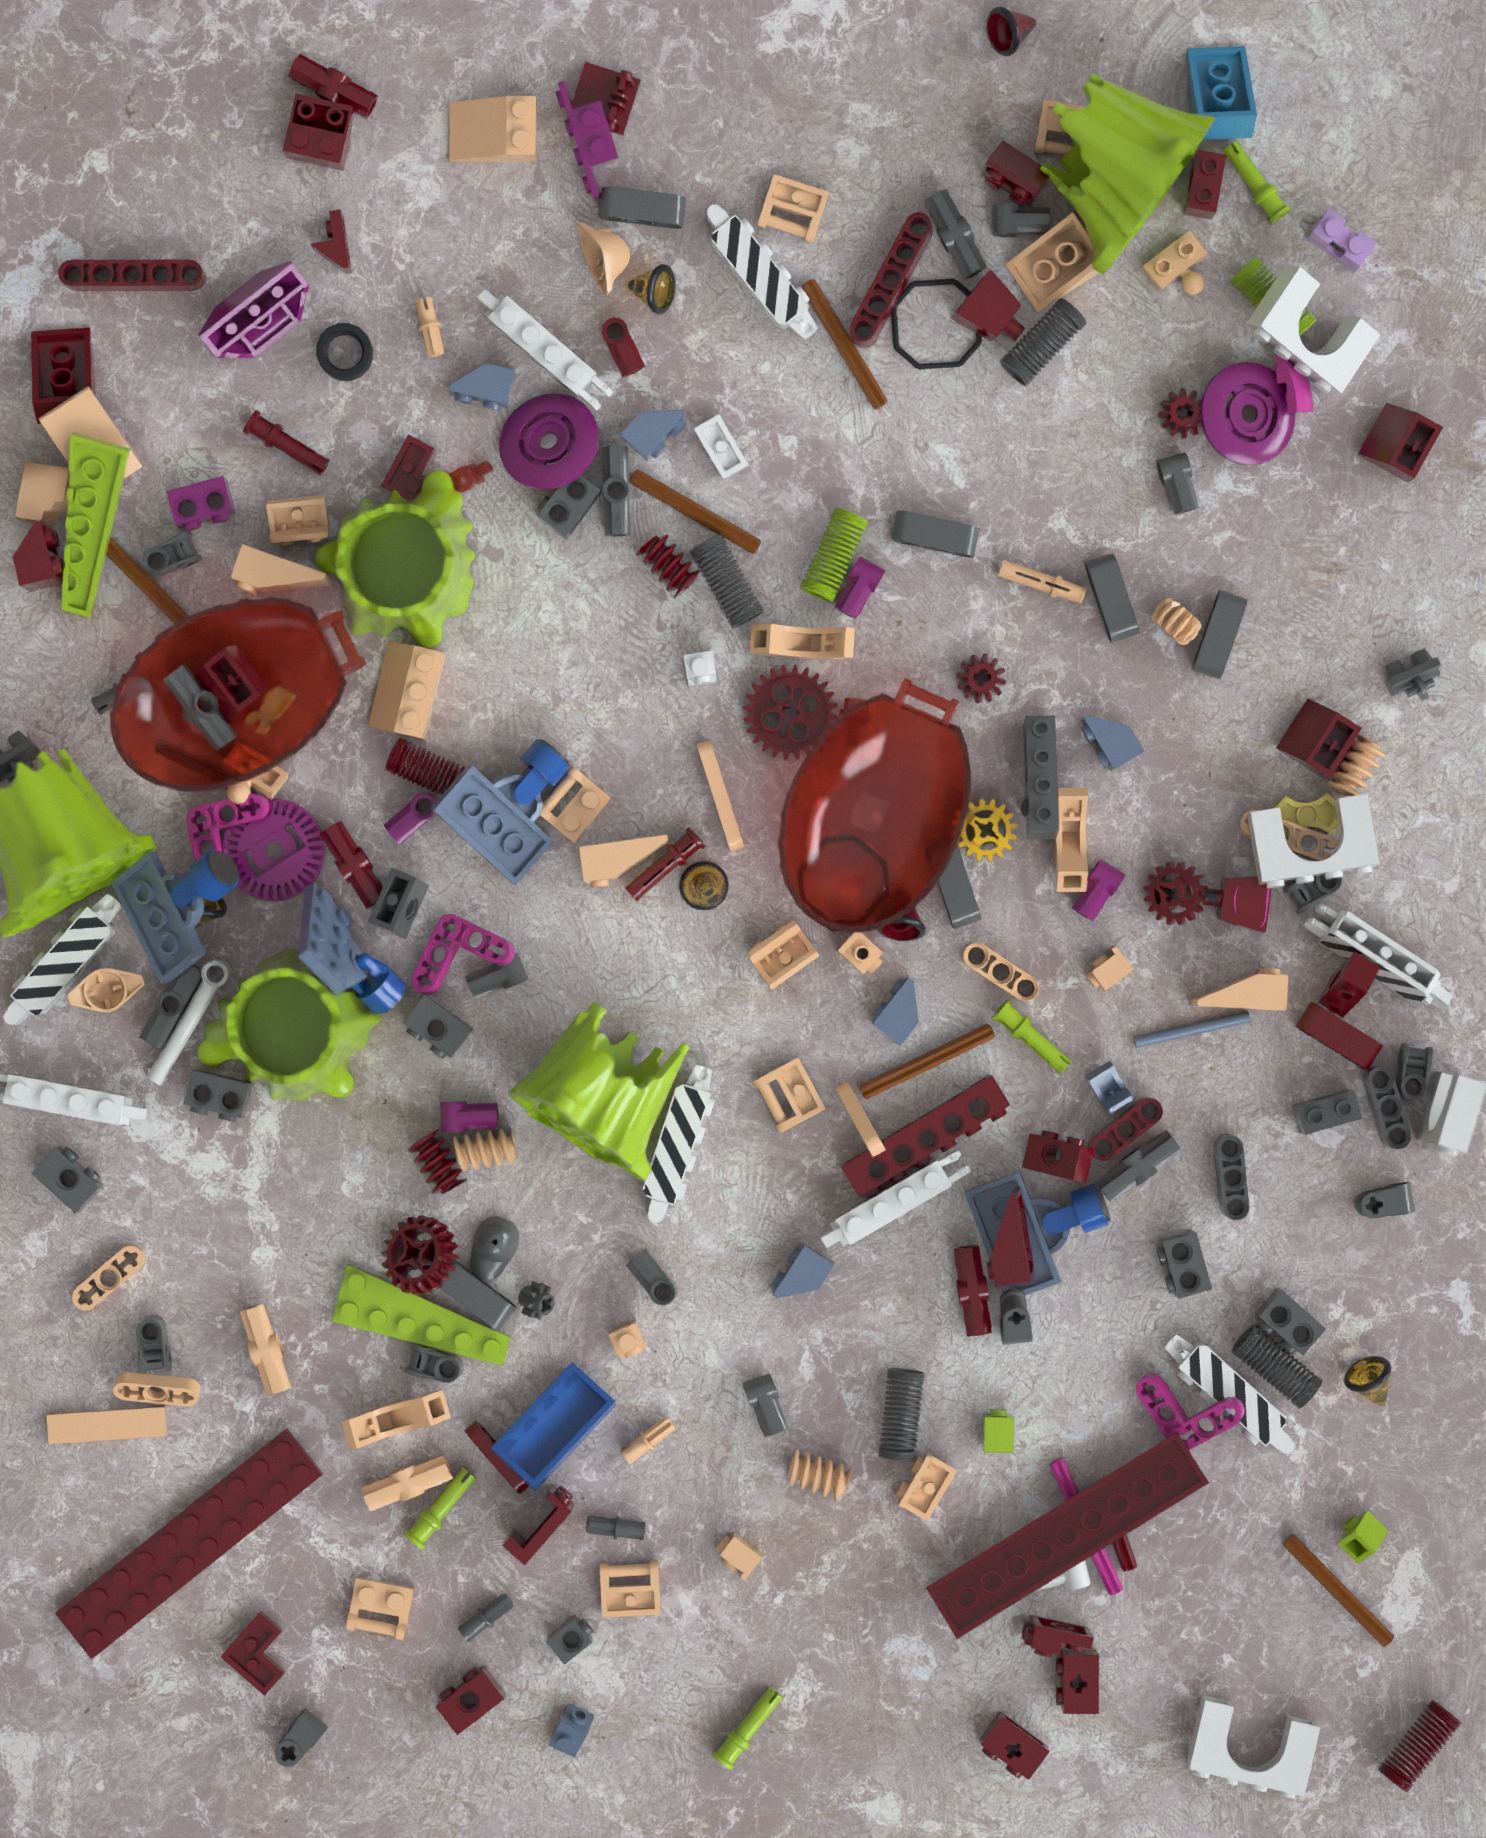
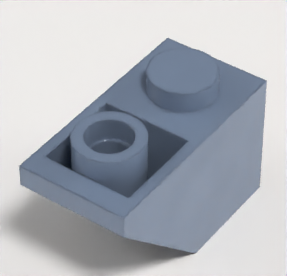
[449,363,516,411]
[620,410,686,461]
[1081,716,1144,771]
[871,977,919,1046]
[771,1244,834,1298]

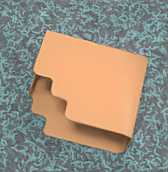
[15,462,70,525]

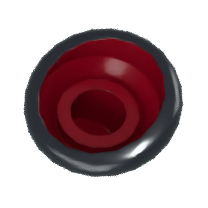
[986,7,1036,56]
[876,891,926,941]

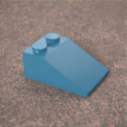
[1186,46,1257,140]

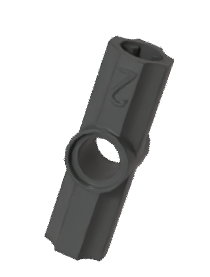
[924,189,987,280]
[602,445,630,537]
[163,664,237,751]
[139,965,202,1049]
[1095,1130,1182,1203]

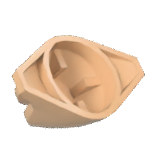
[576,223,630,296]
[67,968,144,1012]

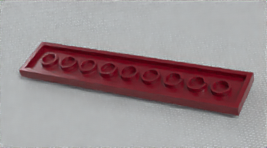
[55,1428,323,1660]
[926,1432,1209,1639]

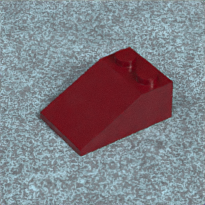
[31,327,96,424]
[987,1187,1035,1287]

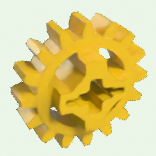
[954,799,1018,862]

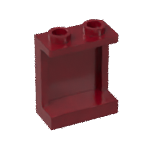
[502,1484,574,1566]

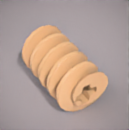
[1325,734,1386,797]
[453,1127,517,1172]
[787,1448,852,1502]

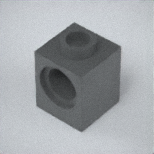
[546,1615,594,1665]

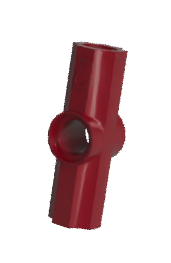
[288,54,378,119]
[320,821,383,909]
[954,1245,992,1337]

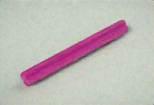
[1050,1458,1123,1595]

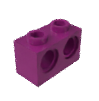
[166,476,236,531]

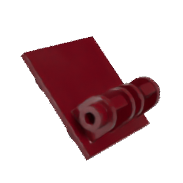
[567,62,641,136]

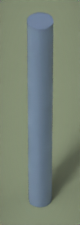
[1133,1011,1251,1048]

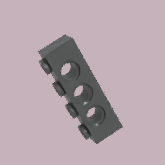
[1023,715,1059,839]

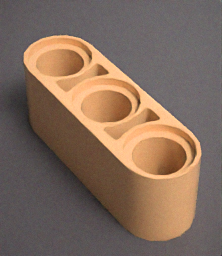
[962,943,1039,1001]

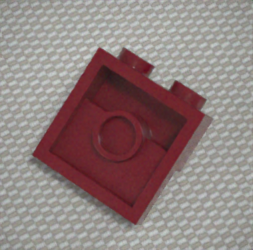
[1021,1615,1094,1657]

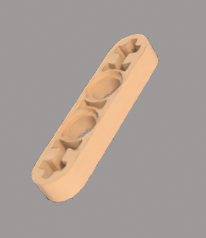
[696,739,744,852]
[1239,810,1339,862]

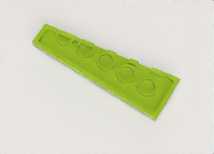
[61,432,131,618]
[332,1264,511,1366]

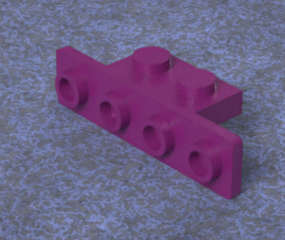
[556,81,619,199]

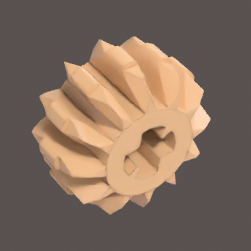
[1151,598,1202,645]

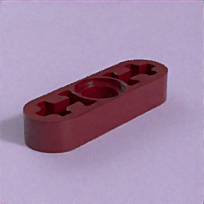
[464,1420,529,1494]

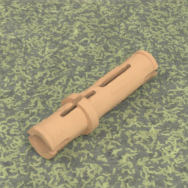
[998,559,1087,605]

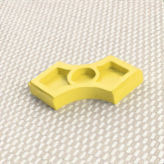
[1274,793,1338,837]

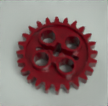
[743,665,838,760]

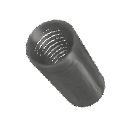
[1000,298,1087,386]
[690,534,764,629]
[1232,1324,1323,1409]
[878,1368,925,1462]

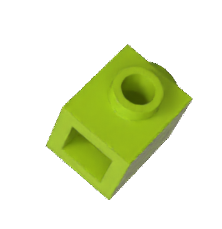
[982,1409,1014,1453]
[1337,1510,1389,1564]

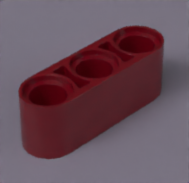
[1295,1001,1383,1071]
[1088,1097,1163,1161]

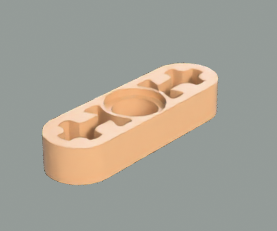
[834,1081,886,1157]
[72,1245,146,1311]
[113,1372,201,1407]

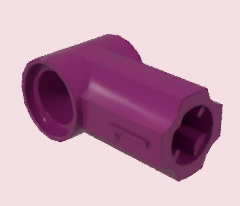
[834,556,886,619]
[383,793,438,845]
[1072,859,1125,922]
[440,1101,498,1132]

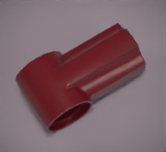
[602,317,646,378]

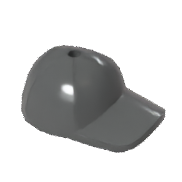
[470,1216,519,1280]

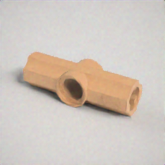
[240,1303,292,1396]
[361,1455,453,1511]

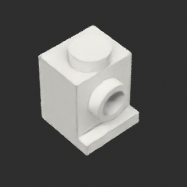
[683,650,717,687]

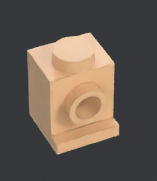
[837,929,883,975]
[1085,946,1134,991]
[608,1320,647,1359]
[715,1532,762,1581]

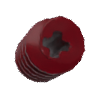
[636,534,699,599]
[408,1129,467,1194]

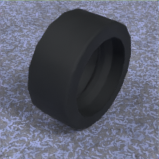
[316,323,373,381]

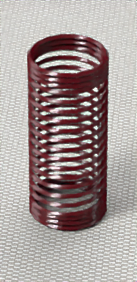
[385,737,465,795]
[1378,1700,1461,1793]

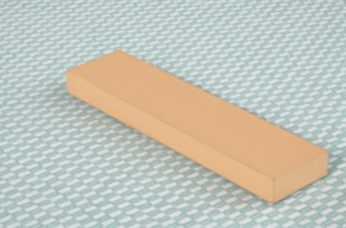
[46,1406,167,1444]

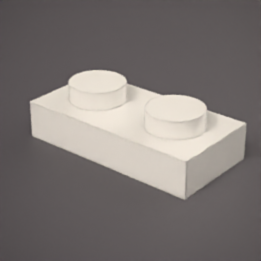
[694,414,749,480]

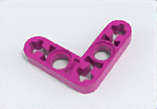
[186,794,270,861]
[411,914,515,995]
[1136,1373,1245,1450]

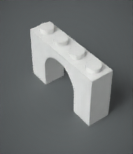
[1246,265,1380,393]
[1247,794,1380,889]
[1416,1072,1486,1157]
[1186,1695,1321,1799]

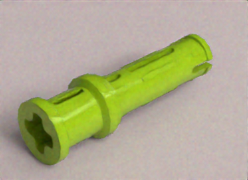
[1223,140,1292,225]
[991,999,1072,1074]
[403,1466,477,1550]
[711,1686,784,1770]

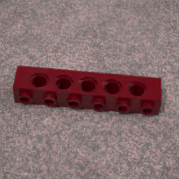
[840,1074,1010,1198]

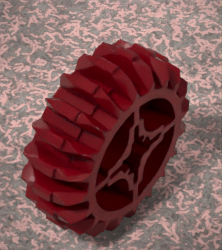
[381,1215,459,1296]

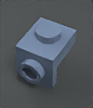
[1085,1061,1134,1114]
[548,1704,594,1758]

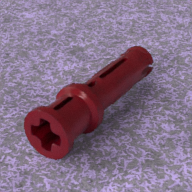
[243,410,330,476]
[625,827,706,901]

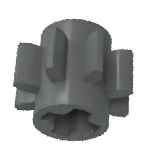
[518,1281,555,1320]

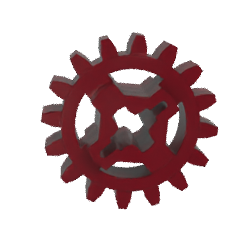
[1143,862,1208,925]

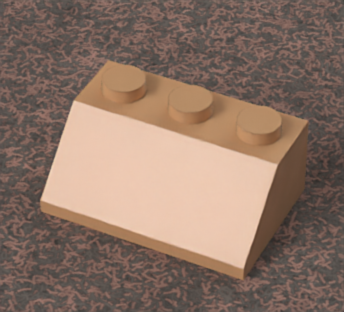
[368,641,446,740]

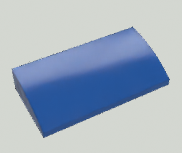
[491,1362,616,1492]

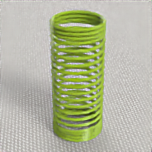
[1230,256,1317,336]
[800,507,869,602]

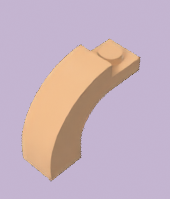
[750,624,855,660]
[1054,788,1088,892]
[341,1390,451,1450]

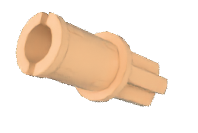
[414,297,444,357]
[620,1417,675,1464]

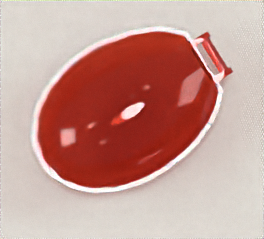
[110,597,366,792]
[778,678,971,933]

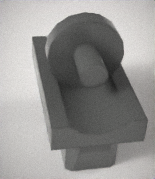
[1386,648,1441,701]
[0,731,42,782]

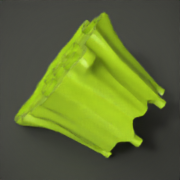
[1040,73,1216,275]
[315,470,476,648]
[0,749,158,939]
[197,948,381,1102]
[509,1002,690,1182]

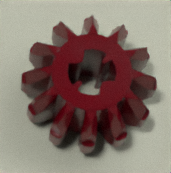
[1158,388,1203,439]
[956,653,1006,704]

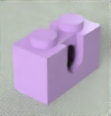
[1307,208,1377,273]

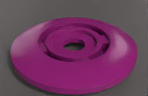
[1200,362,1295,465]
[499,393,599,490]
[222,799,325,901]

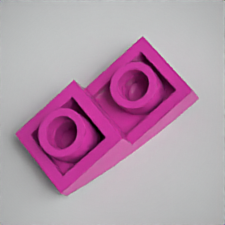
[1275,354,1313,413]

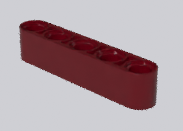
[849,212,933,348]
[58,259,206,291]

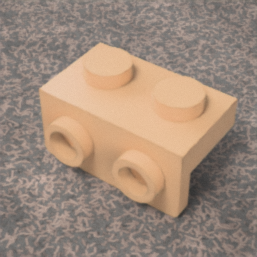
[266,494,330,546]
[747,920,819,990]
[895,1452,957,1522]

